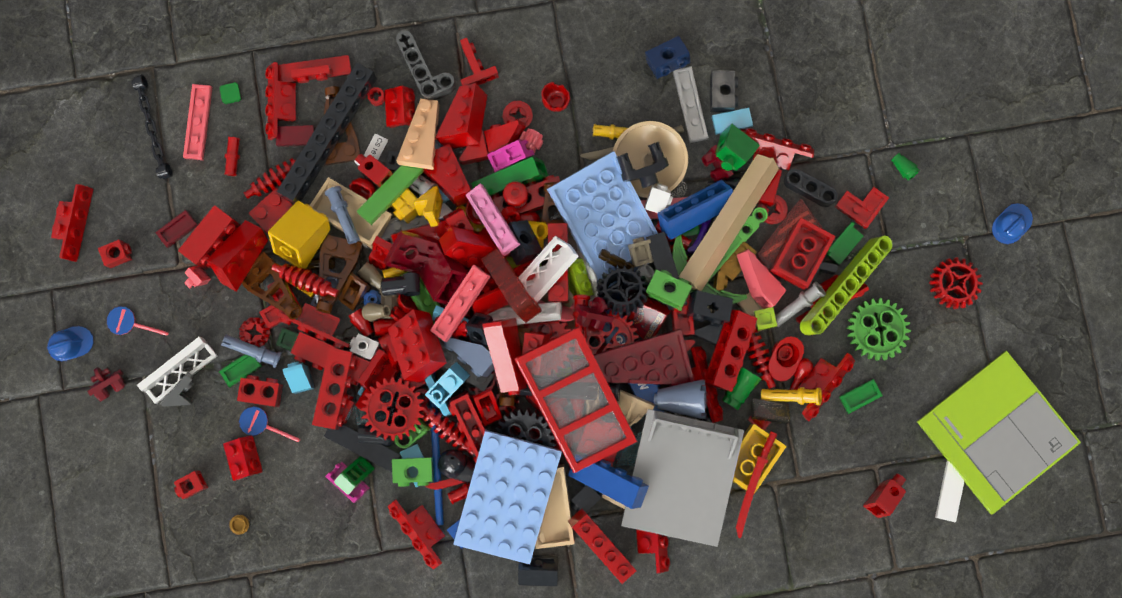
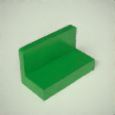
[826,222,864,266]

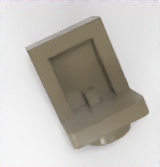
[628,237,653,267]

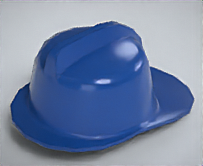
[992,203,1033,244]
[47,326,93,361]

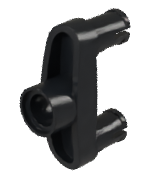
[616,142,669,188]

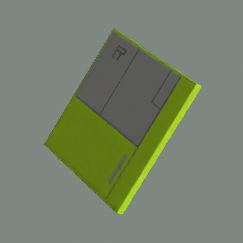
[917,351,1081,515]

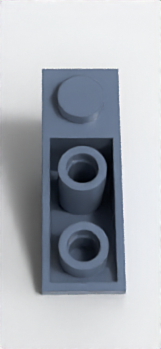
[440,338,494,377]

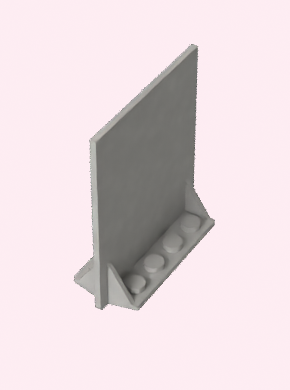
[621,409,744,547]

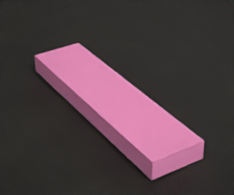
[466,183,520,256]

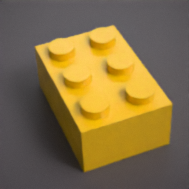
[733,424,786,494]

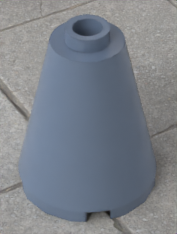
[654,380,706,419]

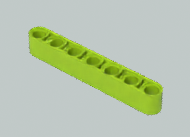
[800,236,893,335]

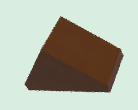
[338,273,371,311]

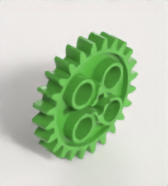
[847,298,911,361]

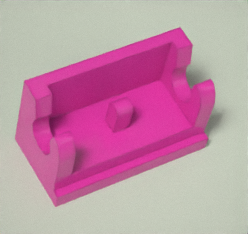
[487,139,535,172]
[325,462,370,503]

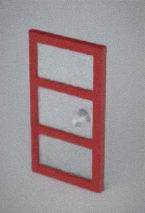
[514,326,637,473]

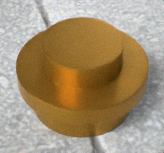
[229,515,250,535]

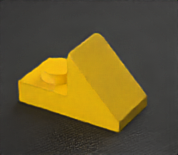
[413,186,443,227]

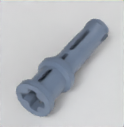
[324,186,360,244]
[221,334,282,369]

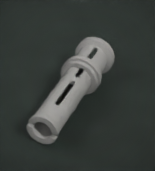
[775,281,826,327]

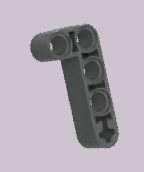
[396,31,456,100]

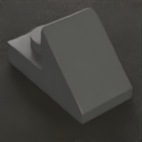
[160,372,194,407]

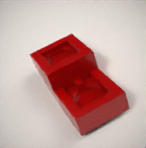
[369,236,393,270]

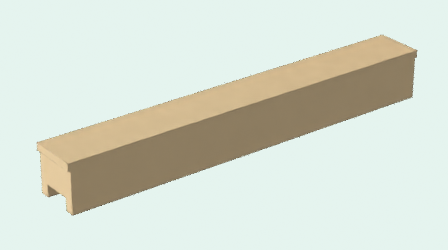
[679,154,779,291]

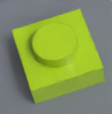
[754,307,777,331]

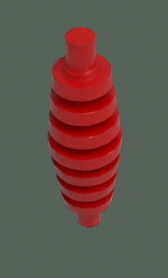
[244,158,296,199]
[272,263,339,297]
[747,328,776,389]
[420,403,474,456]

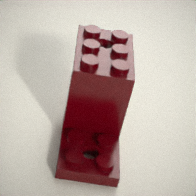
[384,230,494,311]

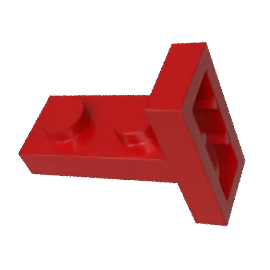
[460,37,499,86]

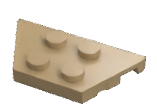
[585,385,655,426]

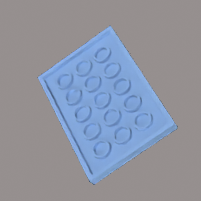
[547,151,658,288]
[453,430,562,564]

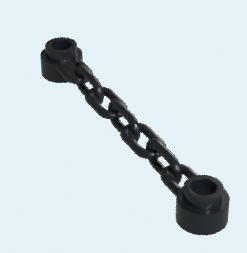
[131,74,173,179]

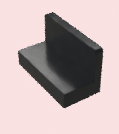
[518,555,558,586]

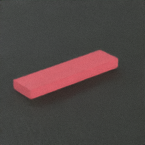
[183,84,213,160]
[430,265,491,342]

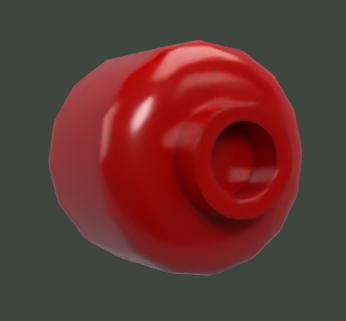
[503,181,528,208]

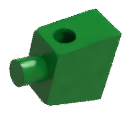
[715,124,760,171]

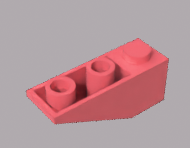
[736,249,786,309]

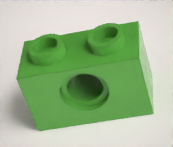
[646,269,692,311]
[392,457,434,487]

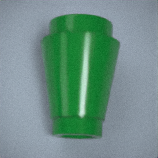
[891,153,920,181]

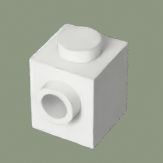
[645,183,673,213]
[349,334,381,361]

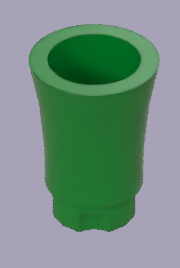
[722,367,762,410]

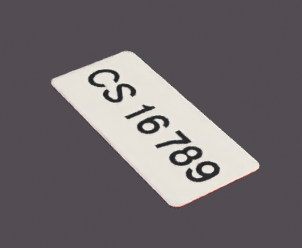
[364,134,388,160]

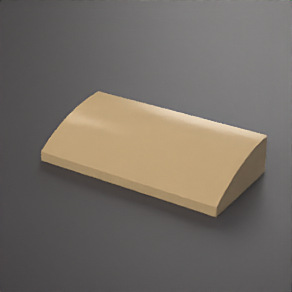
[310,177,392,249]
[535,464,575,549]

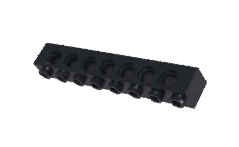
[277,63,377,204]

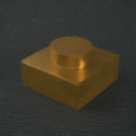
[713,271,728,292]

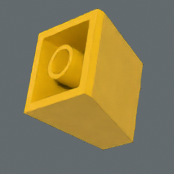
[268,201,330,269]

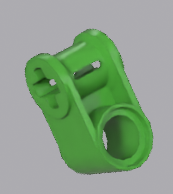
[395,418,432,449]

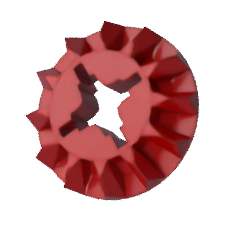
[503,101,533,128]
[757,195,788,225]
[239,318,270,347]

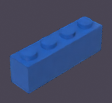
[657,180,733,239]
[568,453,649,509]

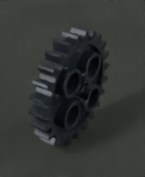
[495,408,557,448]

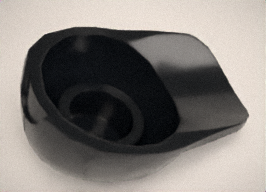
[438,449,476,482]

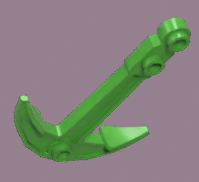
[672,207,768,304]

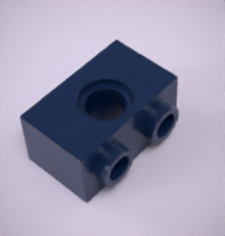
[645,36,690,79]

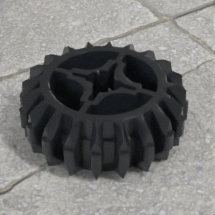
[596,265,649,317]

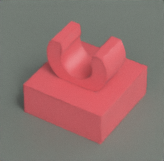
[185,266,211,289]

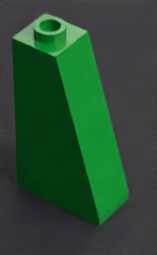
[471,157,549,197]

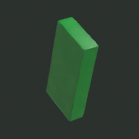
[219,354,263,388]
[839,379,883,414]

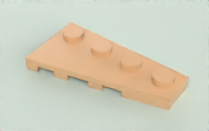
[396,98,440,170]

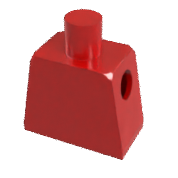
[863,473,906,518]

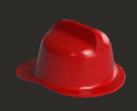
[768,336,804,381]

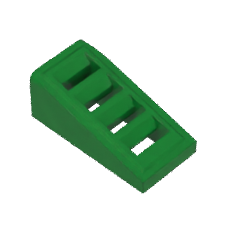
[334,456,375,495]

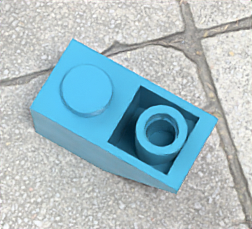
[283,362,315,394]
[425,362,470,408]

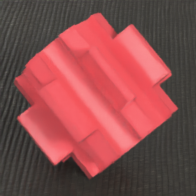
[519,128,543,153]

